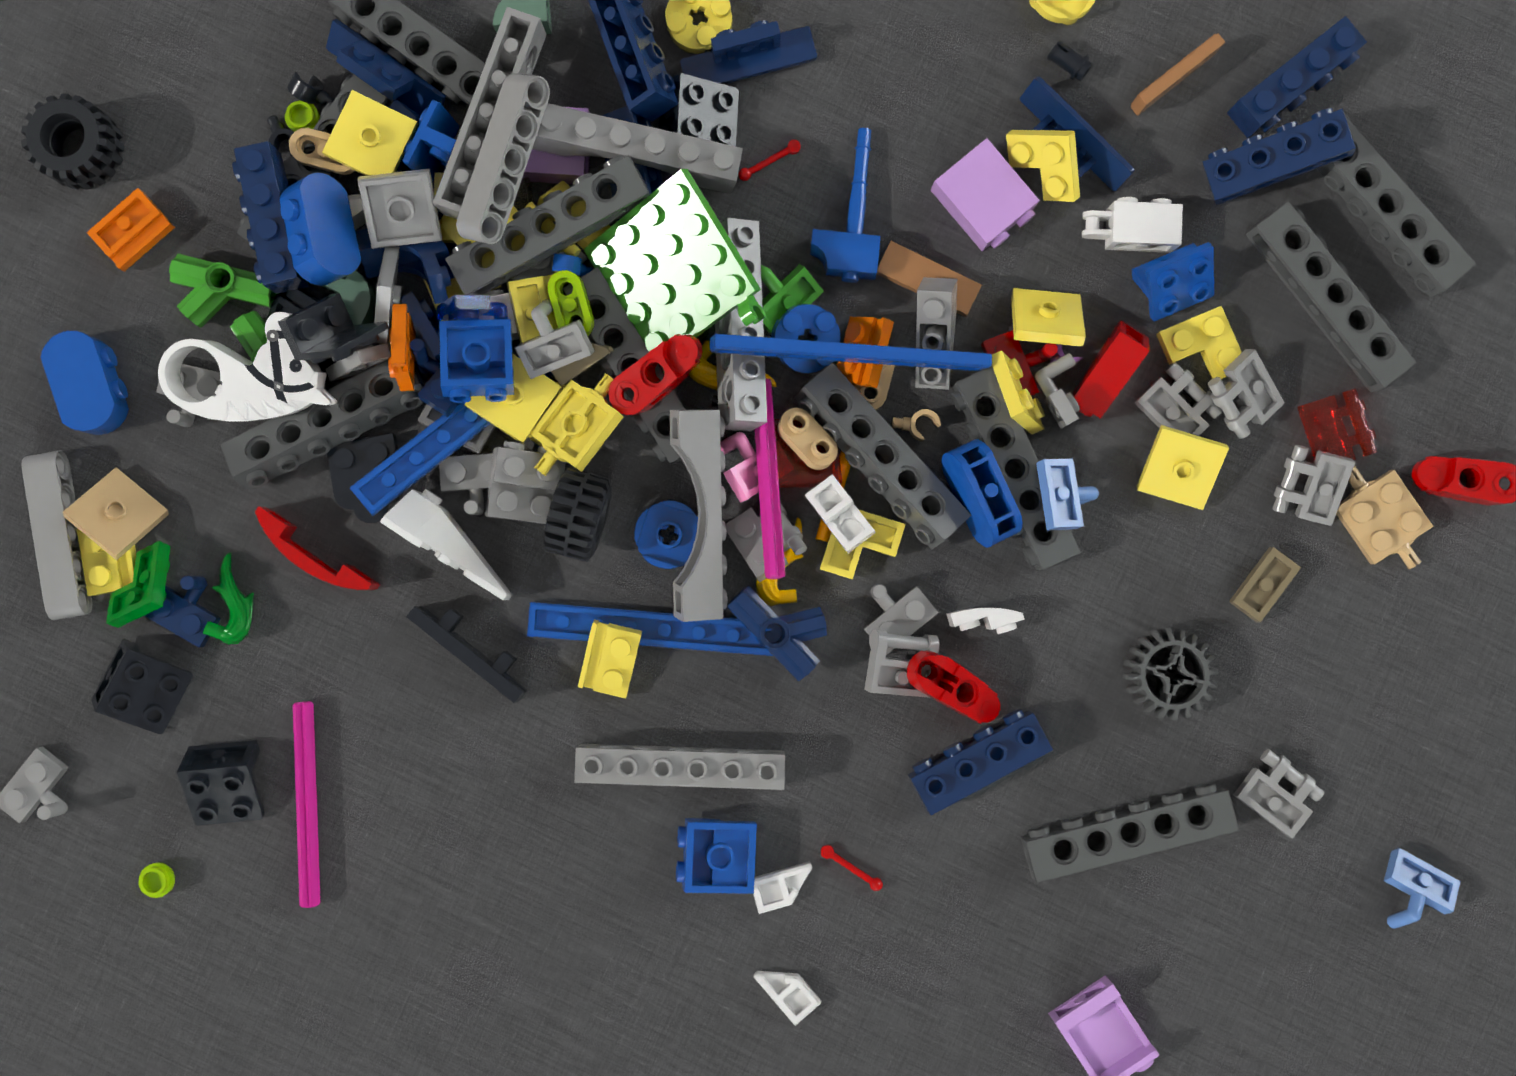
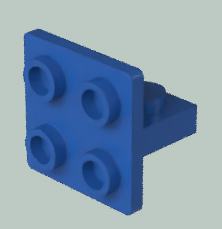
[403,100,459,183]
[1132,242,1214,321]

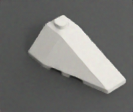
[380,489,513,600]

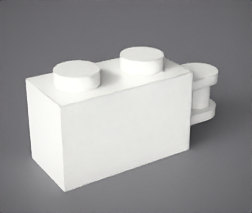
[1082,197,1183,253]

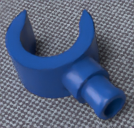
[552,254,593,277]

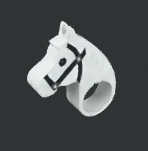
[158,312,337,421]

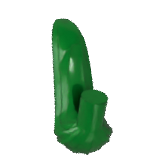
[203,552,254,644]

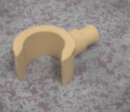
[892,409,941,441]

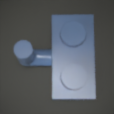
[1036,458,1099,531]
[1384,848,1461,929]

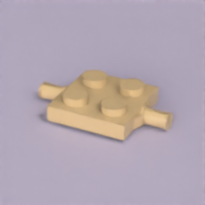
[1336,465,1434,569]

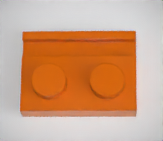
[86,188,175,272]
[388,304,416,391]
[837,316,894,388]

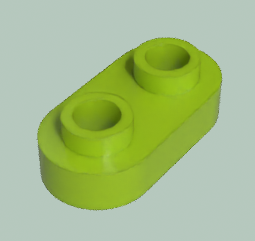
[547,270,594,336]

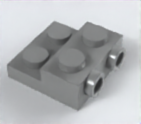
[485,441,566,524]

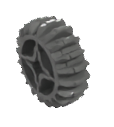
[1123,628,1219,721]

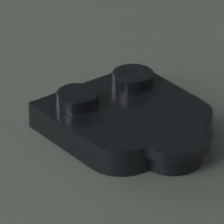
[327,433,404,523]

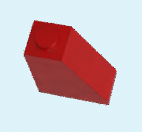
[1072,320,1150,419]

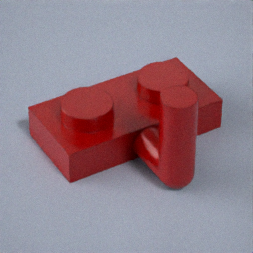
[981,330,1058,396]

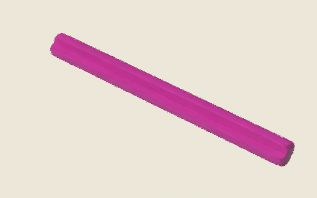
[755,378,786,579]
[293,701,320,908]

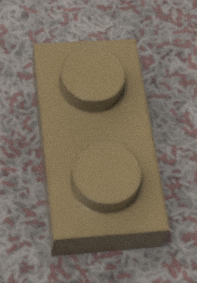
[1229,547,1301,622]

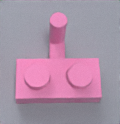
[720,432,793,503]

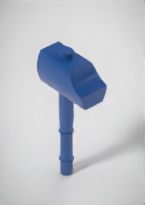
[810,128,880,283]

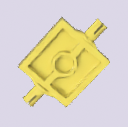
[530,373,624,476]

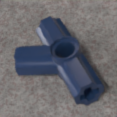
[727,585,827,681]

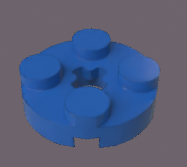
[771,304,841,373]
[634,500,698,569]

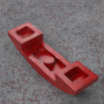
[255,506,381,590]

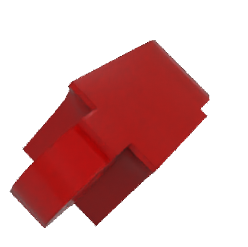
[608,334,703,415]
[1411,456,1516,506]
[907,650,1000,724]

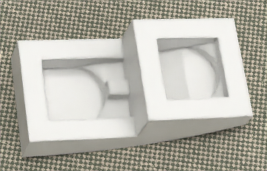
[805,474,875,553]

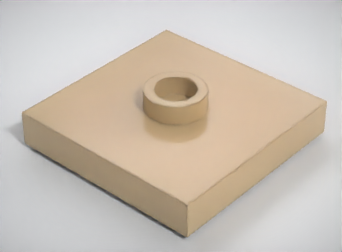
[63,467,169,561]

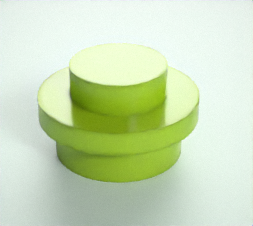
[285,100,320,132]
[139,862,175,898]

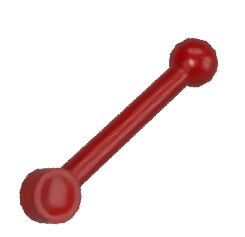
[738,139,801,181]
[821,844,883,891]

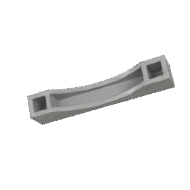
[532,103,743,194]
[670,409,728,622]

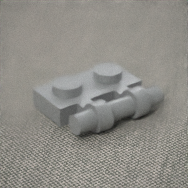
[1208,349,1285,439]
[1134,362,1223,436]
[1272,445,1355,526]
[726,503,807,582]
[1233,749,1324,839]

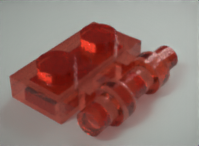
[1297,388,1378,460]

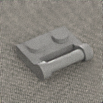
[864,629,940,698]

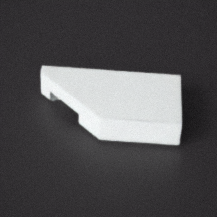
[753,861,812,914]
[753,971,821,1026]

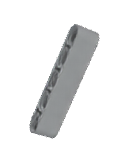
[456,73,550,244]
[21,450,93,620]

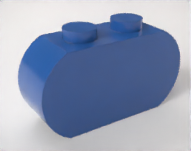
[279,173,361,286]
[40,331,129,435]
[941,439,1023,548]

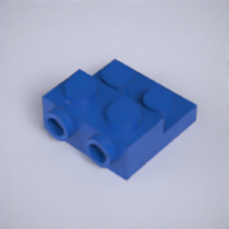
[439,319,514,403]
[676,818,757,894]

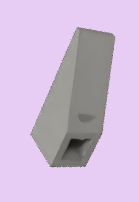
[915,277,957,390]

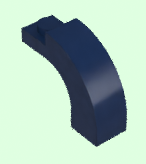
[355,229,455,304]

